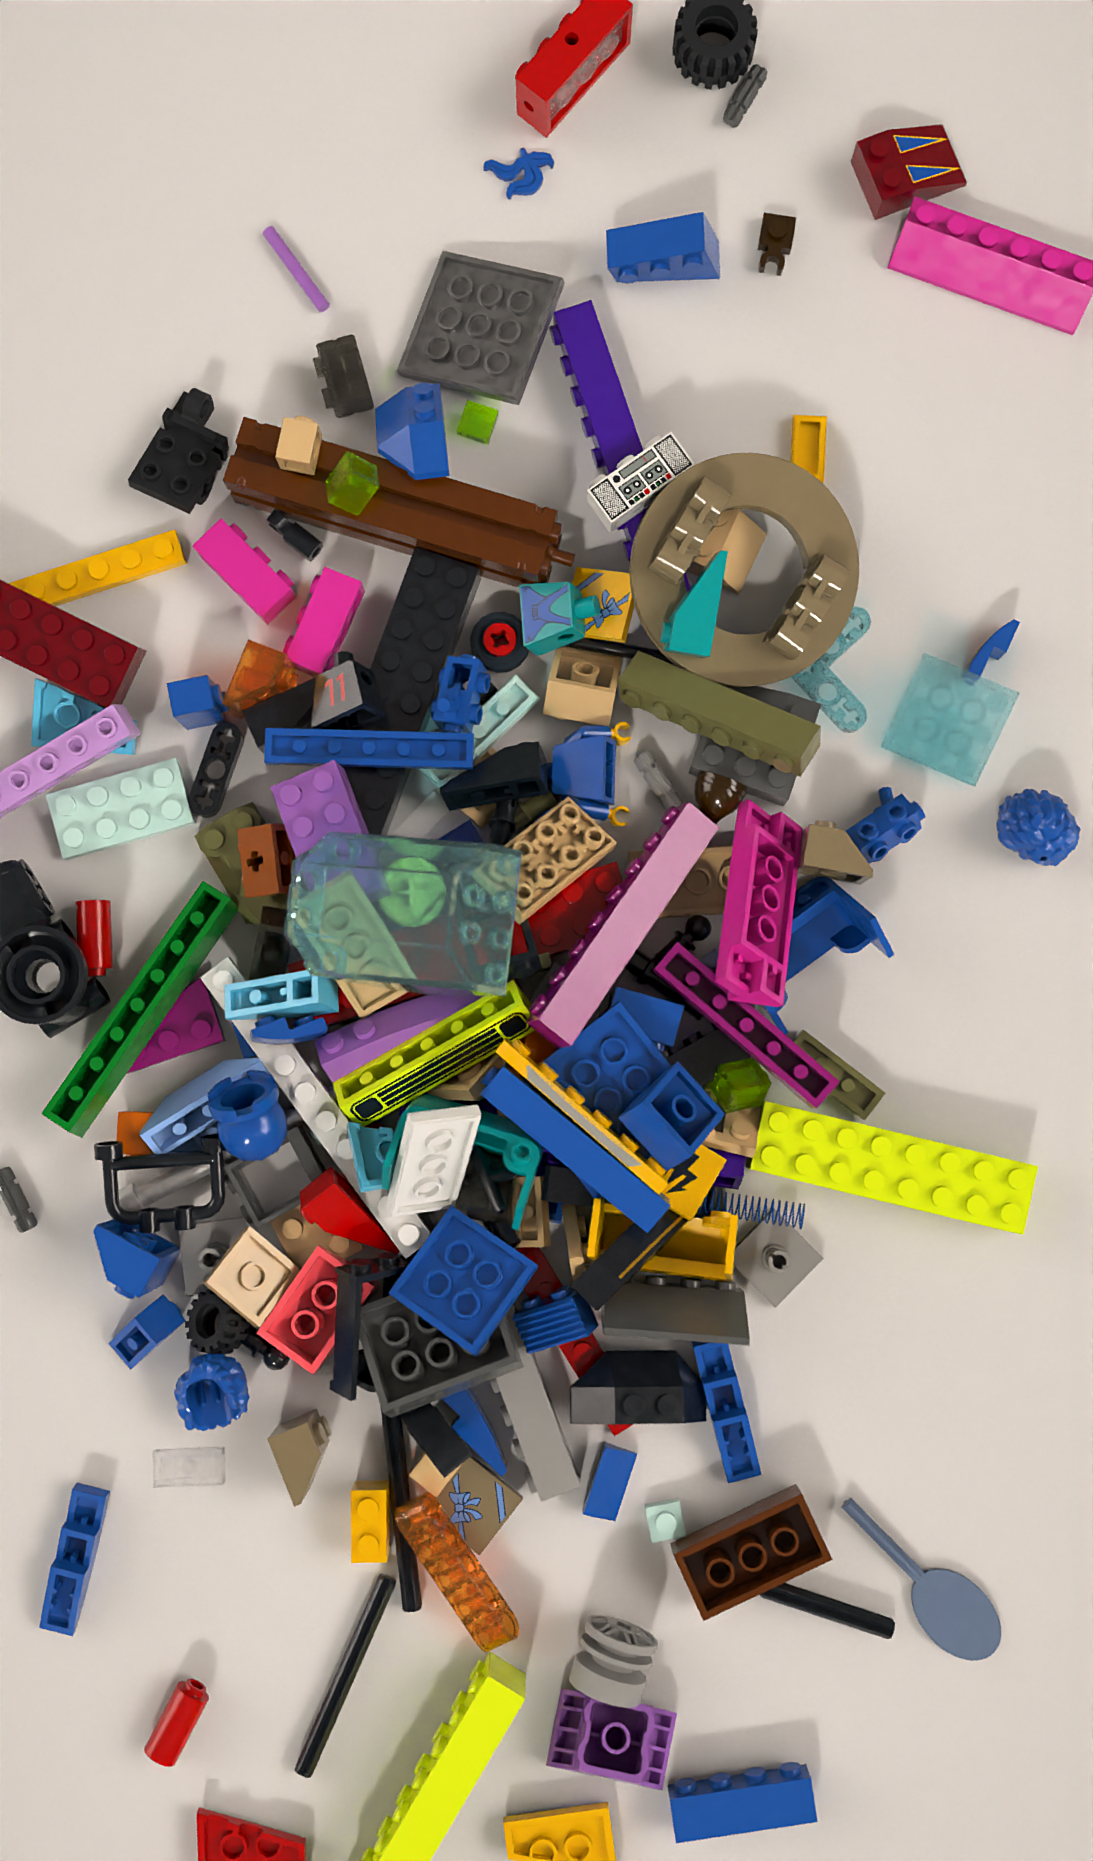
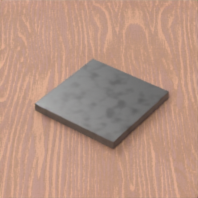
[397,250,565,405]

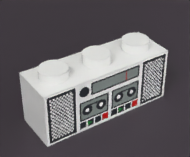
[587,432,695,533]

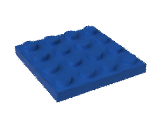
[523,1000,671,1198]

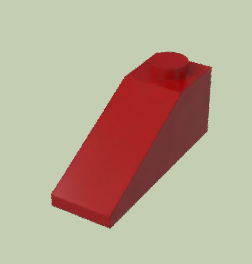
[299,1166,400,1253]

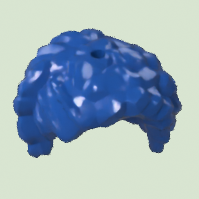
[996,788,1081,866]
[174,1353,250,1431]

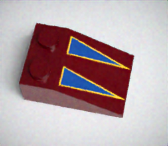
[850,124,967,220]

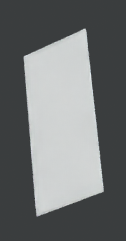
[394,791,449,850]

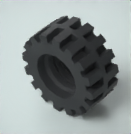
[185,1289,250,1355]

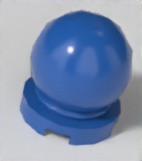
[207,1071,287,1161]

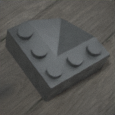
[688,686,821,806]

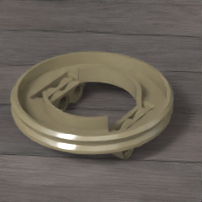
[629,453,859,687]

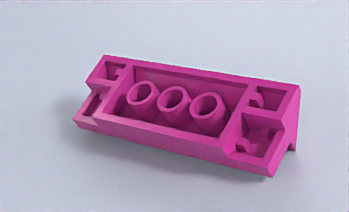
[887,196,1093,335]
[715,799,803,1007]

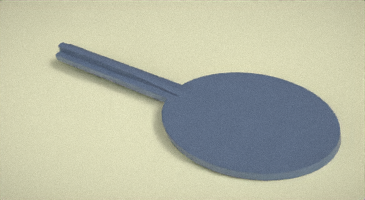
[841,1497,1001,1660]

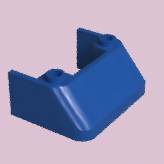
[753,876,894,1035]

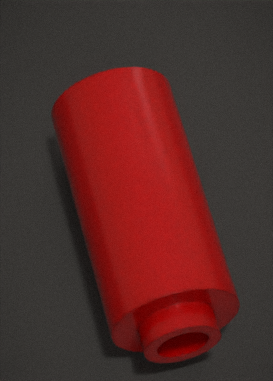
[75,900,113,977]
[144,1679,209,1767]

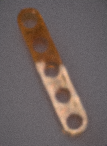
[395,1492,520,1652]

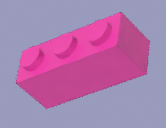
[192,518,296,625]
[283,567,365,677]

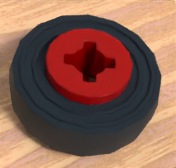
[470,612,529,673]

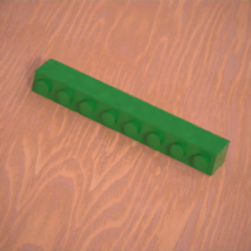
[41,881,239,1138]

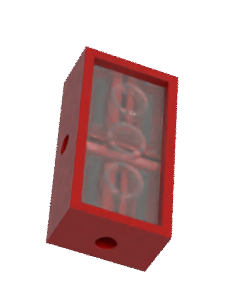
[515,0,633,138]

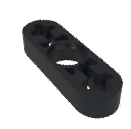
[188,722,244,818]

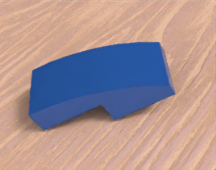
[250,1015,328,1044]

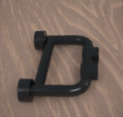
[94,1133,226,1233]

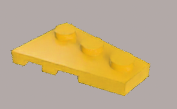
[503,1802,616,1861]

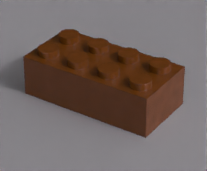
[670,1484,833,1621]

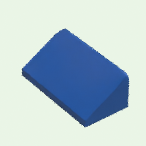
[582,1442,637,1521]

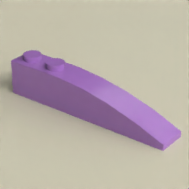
[314,978,522,1083]

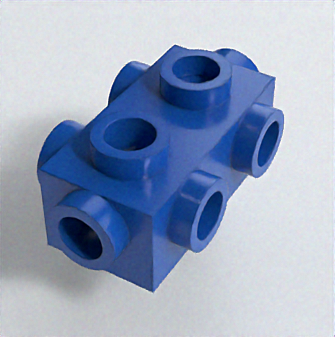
[431,654,491,733]
[846,787,926,864]

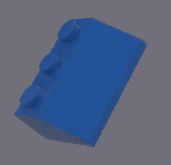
[93,1219,181,1299]

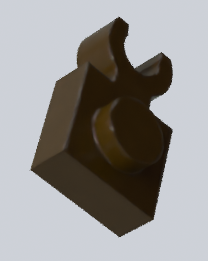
[757,212,796,276]

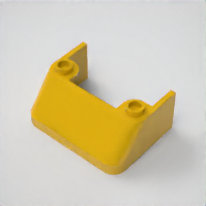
[587,1198,738,1282]

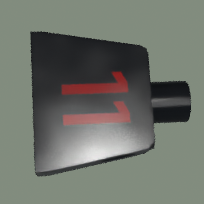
[311,651,385,730]

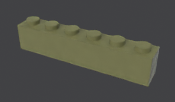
[618,651,821,777]

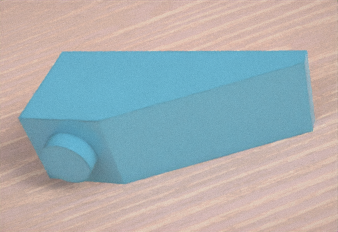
[224,968,339,1020]

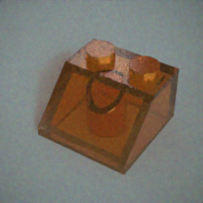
[222,639,298,719]

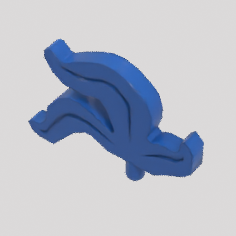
[483,148,554,200]

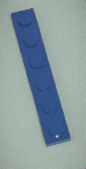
[264,728,474,770]

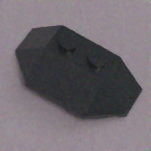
[570,1350,706,1425]

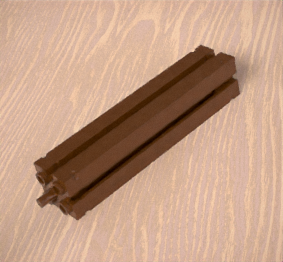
[223,416,576,588]

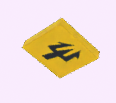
[653,1144,727,1222]

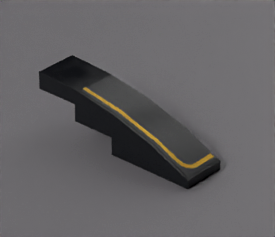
[571,1209,699,1311]

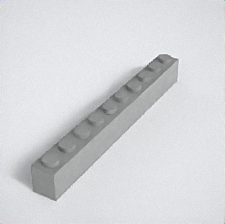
[428,1171,581,1502]

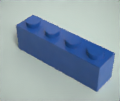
[667,1762,818,1843]

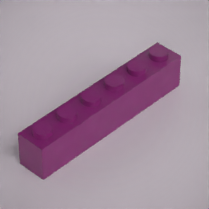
[652,942,840,1109]

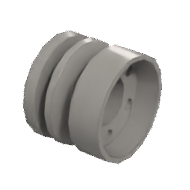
[569,1615,658,1708]

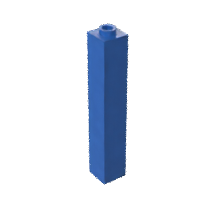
[481,1062,671,1233]

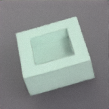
[645,1498,686,1543]

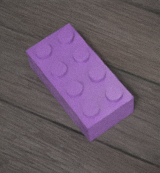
[270,760,392,903]

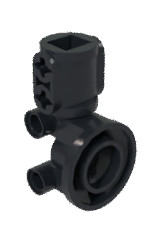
[0,859,111,1038]

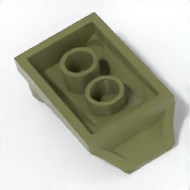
[194,802,305,929]

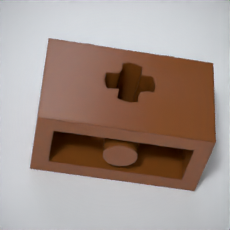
[237,823,299,898]

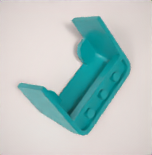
[382,1094,544,1231]

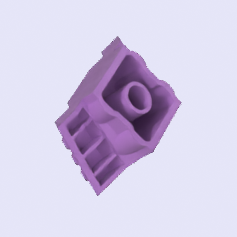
[546,1689,677,1790]

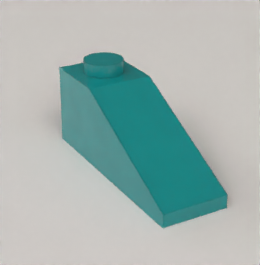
[660,550,728,658]

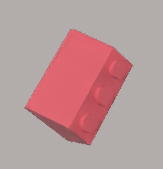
[257,1245,380,1375]

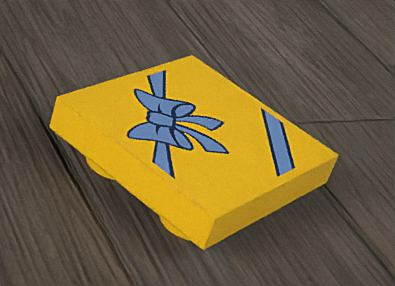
[572,567,634,643]

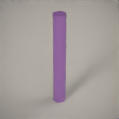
[263,226,330,313]

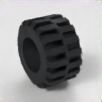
[672,0,758,89]

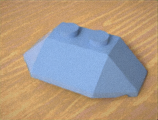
[139,1058,278,1154]

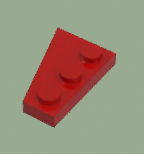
[196,1807,307,1861]

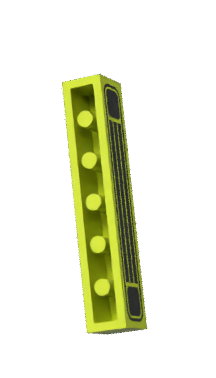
[333,980,535,1127]

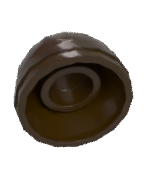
[694,771,747,824]

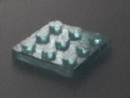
[881,652,1020,787]

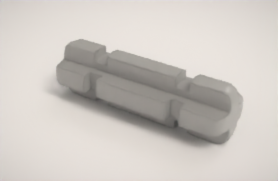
[634,751,683,811]

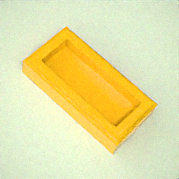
[790,415,827,483]

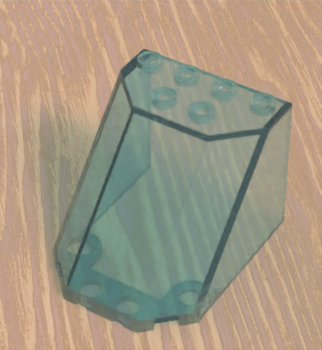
[283,831,522,996]

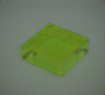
[457,400,499,445]

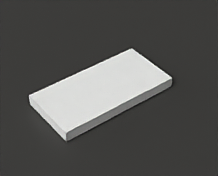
[385,1105,482,1217]

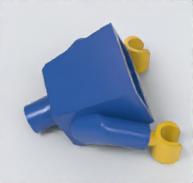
[547,721,631,827]

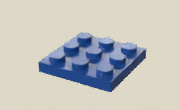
[388,1205,538,1357]

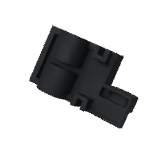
[128,388,229,514]

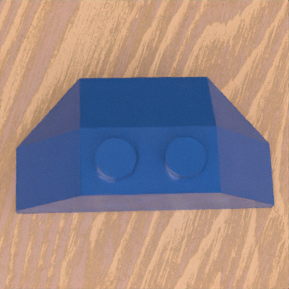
[375,383,450,480]

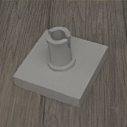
[734,1209,824,1308]
[178,1216,249,1296]

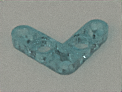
[791,606,871,733]

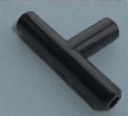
[470,1148,521,1214]

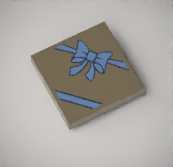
[425,1456,523,1556]

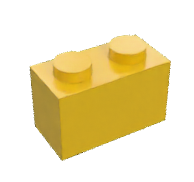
[351,1480,391,1563]

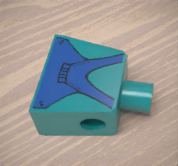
[519,582,600,656]

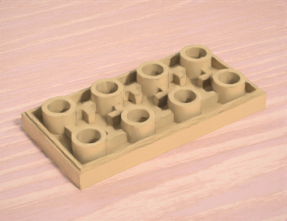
[470,797,617,925]

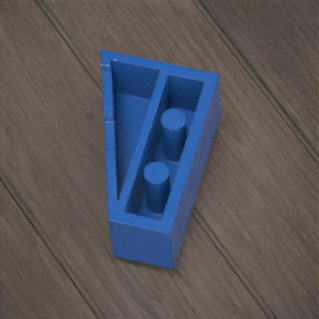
[606,212,720,284]

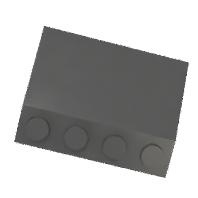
[601,1275,750,1345]
[359,1295,524,1418]

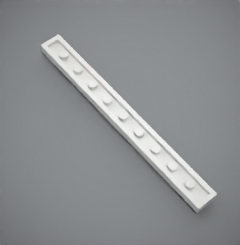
[200,957,432,1259]

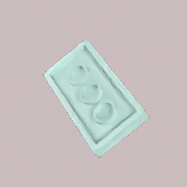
[46,758,196,861]

